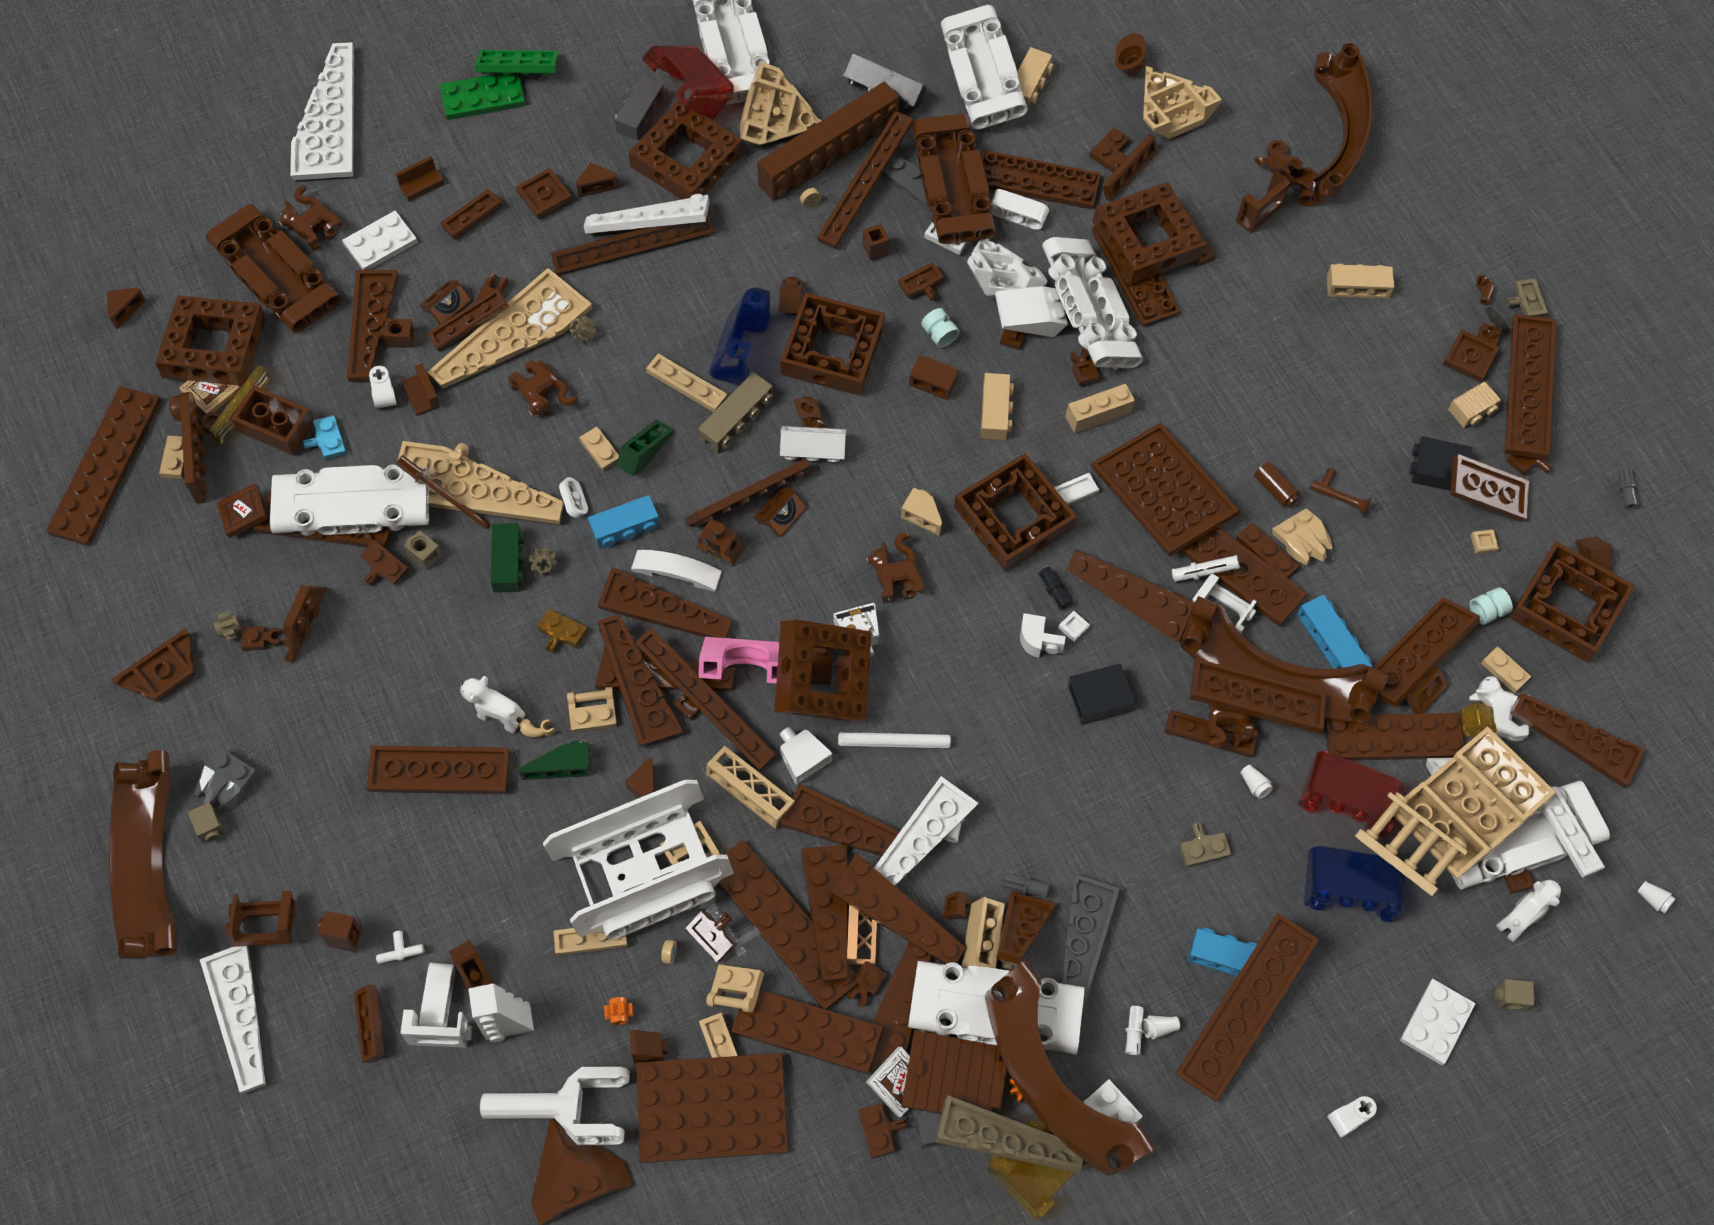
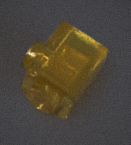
[1460,702,1497,738]

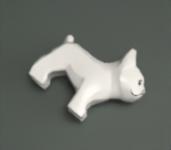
[460,676,526,734]
[1469,676,1529,742]
[1496,880,1561,942]

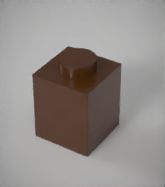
[862,224,890,260]

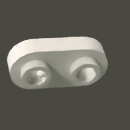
[559,477,588,518]

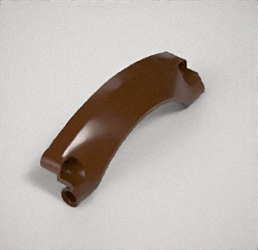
[1299,43,1372,206]
[1180,596,1388,724]
[109,750,177,960]
[985,960,1156,1176]

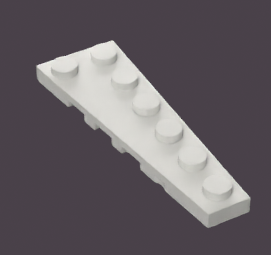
[584,194,710,234]
[874,776,978,886]
[200,946,266,1094]

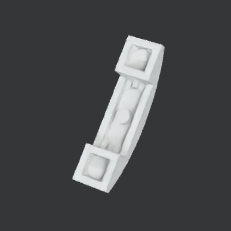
[631,550,721,592]

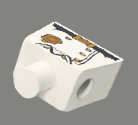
[833,603,879,657]

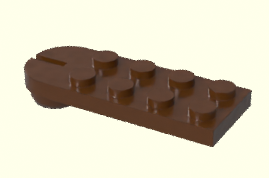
[169,392,208,504]

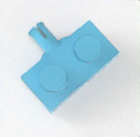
[303,416,346,460]

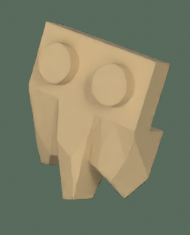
[1272,508,1333,565]

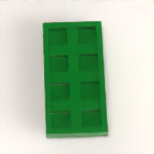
[475,50,559,75]
[440,73,525,120]

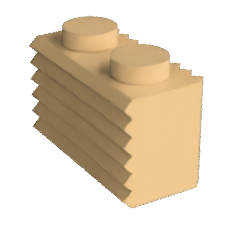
[1448,381,1501,428]

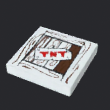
[866,1047,922,1117]

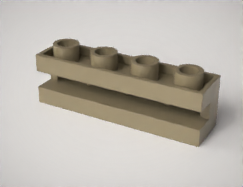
[698,372,773,453]

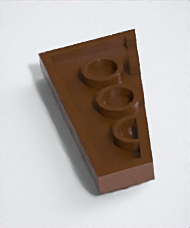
[996,891,1056,964]

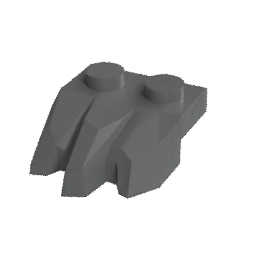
[194,747,258,813]

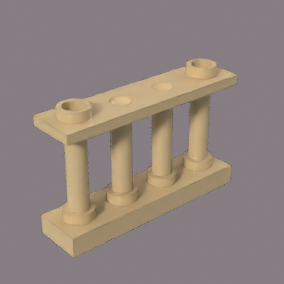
[1355,792,1468,897]

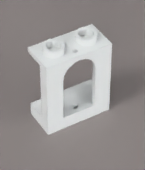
[1192,573,1257,633]
[401,1010,472,1048]

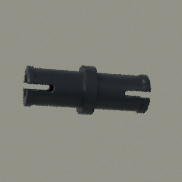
[1039,567,1072,610]

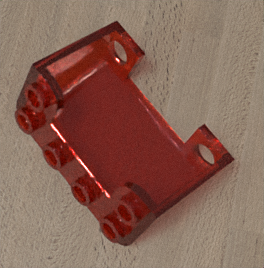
[642,45,734,120]
[1297,751,1404,839]

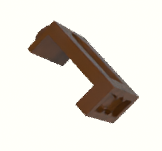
[1236,170,1291,233]
[225,891,296,947]

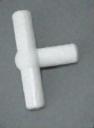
[376,931,425,964]

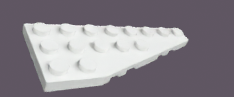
[291,42,354,180]

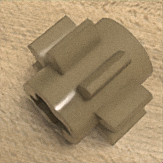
[570,316,596,343]
[529,546,557,575]
[213,611,241,641]

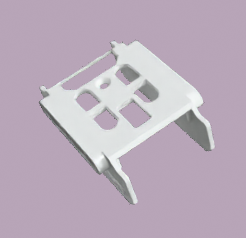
[543,780,734,940]

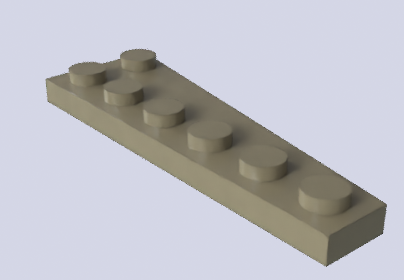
[934,1095,1083,1173]

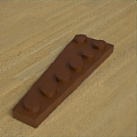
[347,270,399,382]
[684,459,809,527]
[598,567,732,638]
[595,646,736,691]

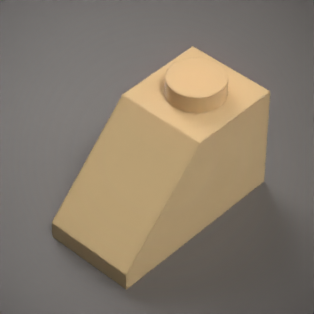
[901,487,942,536]

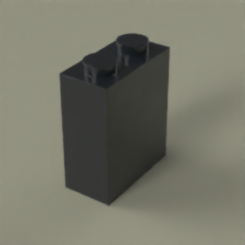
[1409,436,1472,491]
[1068,663,1137,725]

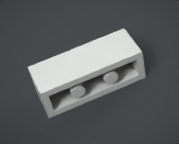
[780,426,846,462]

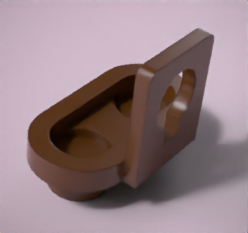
[794,396,824,428]

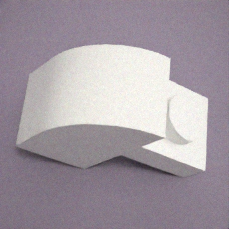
[1020,614,1066,658]

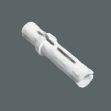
[1172,555,1240,583]

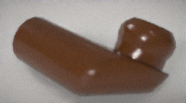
[1476,275,1495,305]

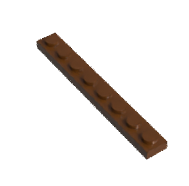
[817,111,913,249]
[550,211,714,274]
[635,627,776,771]

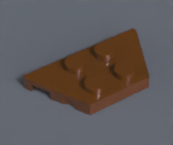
[284,585,327,663]
[112,628,195,702]

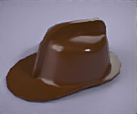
[1115,33,1146,77]

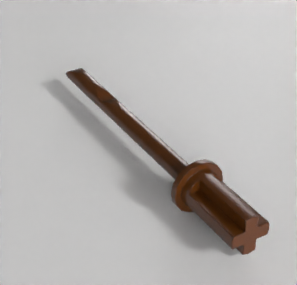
[395,455,489,529]

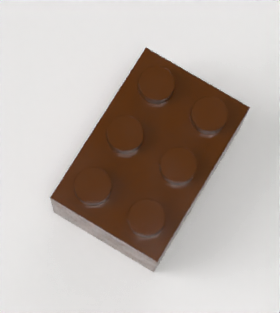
[231,385,314,455]

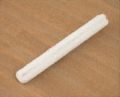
[838,732,951,748]

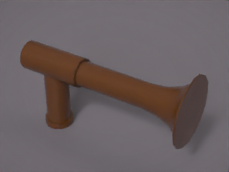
[1310,468,1372,517]

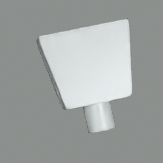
[780,727,832,785]

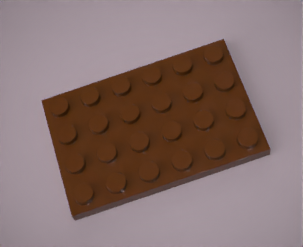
[1091,423,1240,557]
[636,1053,788,1163]

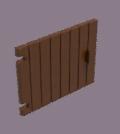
[901,1030,1007,1114]

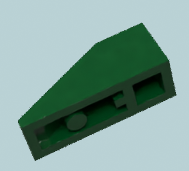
[616,420,674,476]
[519,740,590,780]

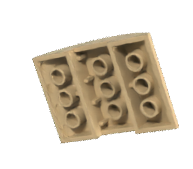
[1394,726,1556,879]

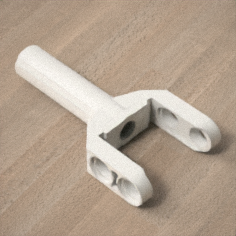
[480,1067,630,1145]

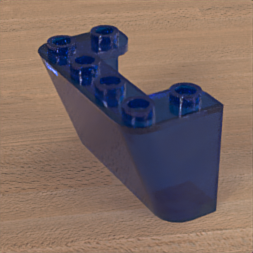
[709,287,771,385]
[1304,846,1406,922]

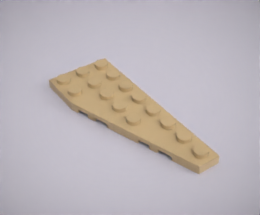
[427,268,592,389]
[393,441,564,524]

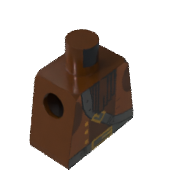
[696,519,743,567]

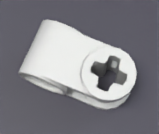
[369,366,397,409]
[1327,1096,1377,1138]

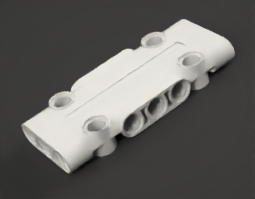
[692,0,769,105]
[941,5,1028,129]
[1042,237,1143,368]
[270,465,429,536]
[1452,780,1610,890]
[908,961,1084,1055]

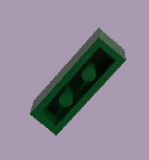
[491,523,525,593]

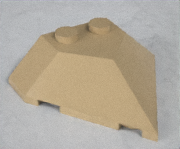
[740,62,822,145]
[1143,66,1222,139]

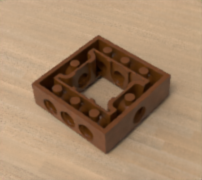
[628,100,742,200]
[1092,182,1207,284]
[780,292,885,395]
[156,295,265,386]
[954,453,1077,572]
[1509,541,1635,663]
[774,619,872,722]

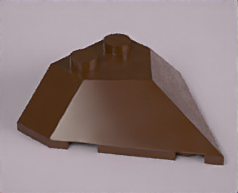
[531,1118,633,1225]

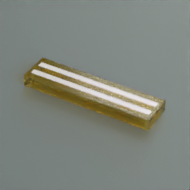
[210,365,270,444]

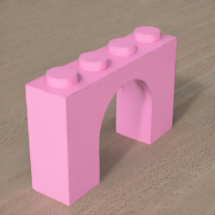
[699,637,779,683]

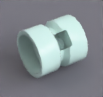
[921,308,960,348]
[1469,587,1513,625]

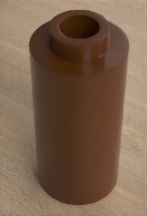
[1254,461,1299,507]

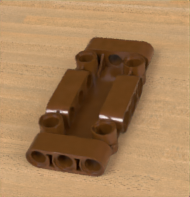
[912,114,996,244]
[206,204,341,333]

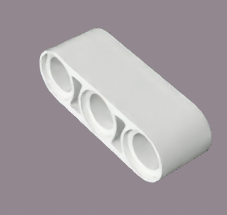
[991,189,1049,230]
[419,962,456,1027]

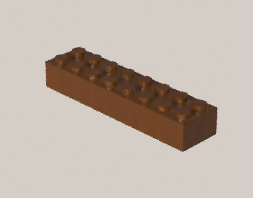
[757,81,899,201]

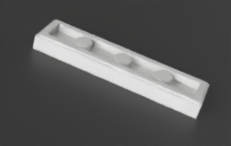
[1541,787,1605,878]

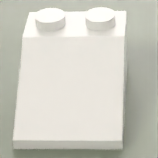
[995,286,1068,337]

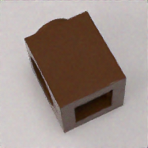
[381,318,415,348]

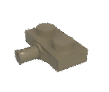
[1506,278,1548,318]
[1179,822,1231,867]

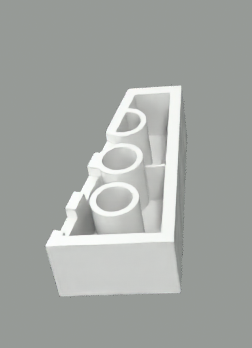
[469,984,534,1042]

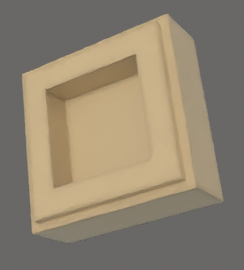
[1470,530,1499,554]

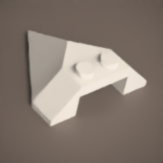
[967,238,1048,297]

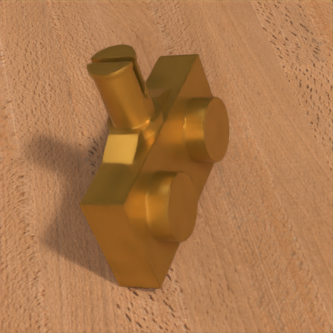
[537,609,587,653]

